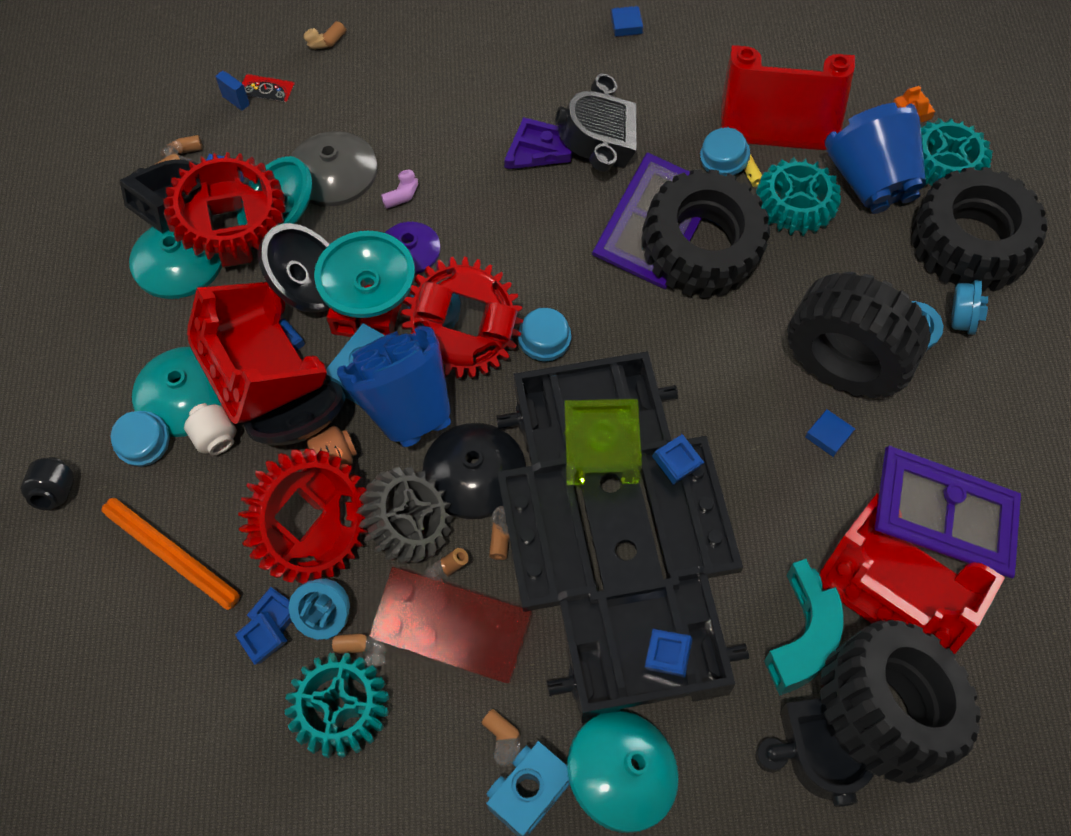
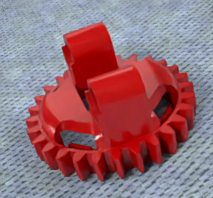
[163,152,286,268]
[400,256,523,379]
[238,449,368,584]

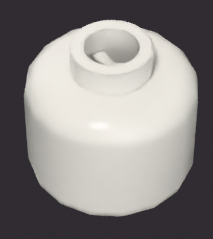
[184,403,237,456]

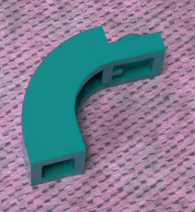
[764,559,843,696]

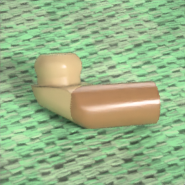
[304,21,346,49]

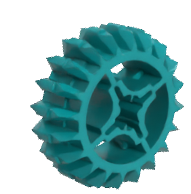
[921,118,993,187]
[756,157,841,236]
[285,652,389,758]

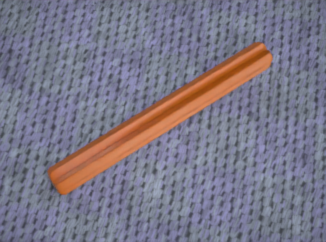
[101,498,240,610]

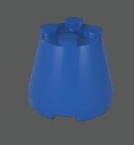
[825,102,926,214]
[337,326,451,447]

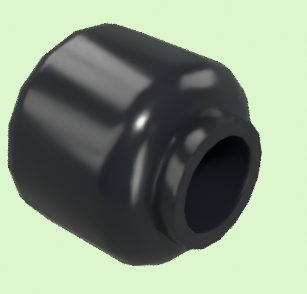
[20,457,74,510]

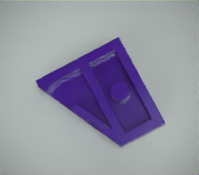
[504,117,574,169]

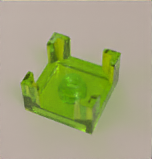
[564,399,642,485]

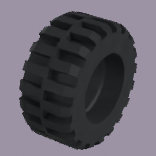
[911,167,1048,292]
[641,169,770,297]
[787,272,931,398]
[820,620,981,783]

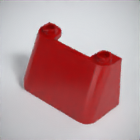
[720,45,855,150]
[187,282,327,424]
[819,493,1005,654]

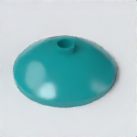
[237,156,312,242]
[129,227,222,299]
[314,231,415,318]
[132,347,223,437]
[567,711,679,833]

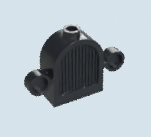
[555,73,637,172]
[119,160,213,233]
[755,698,874,807]

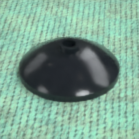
[258,223,330,313]
[245,380,345,445]
[422,423,526,519]

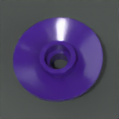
[385,222,441,274]

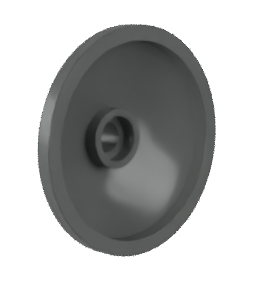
[291,131,378,206]

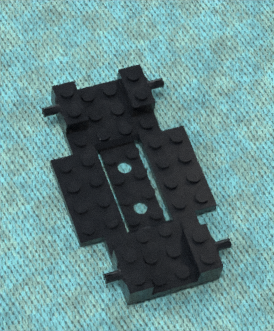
[496,351,749,723]

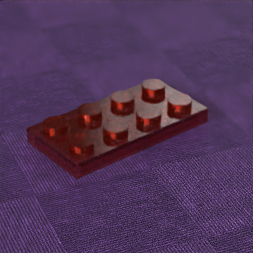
[368,567,532,684]

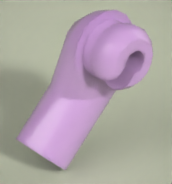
[381,170,418,209]

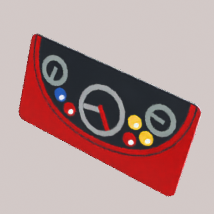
[242,74,294,102]

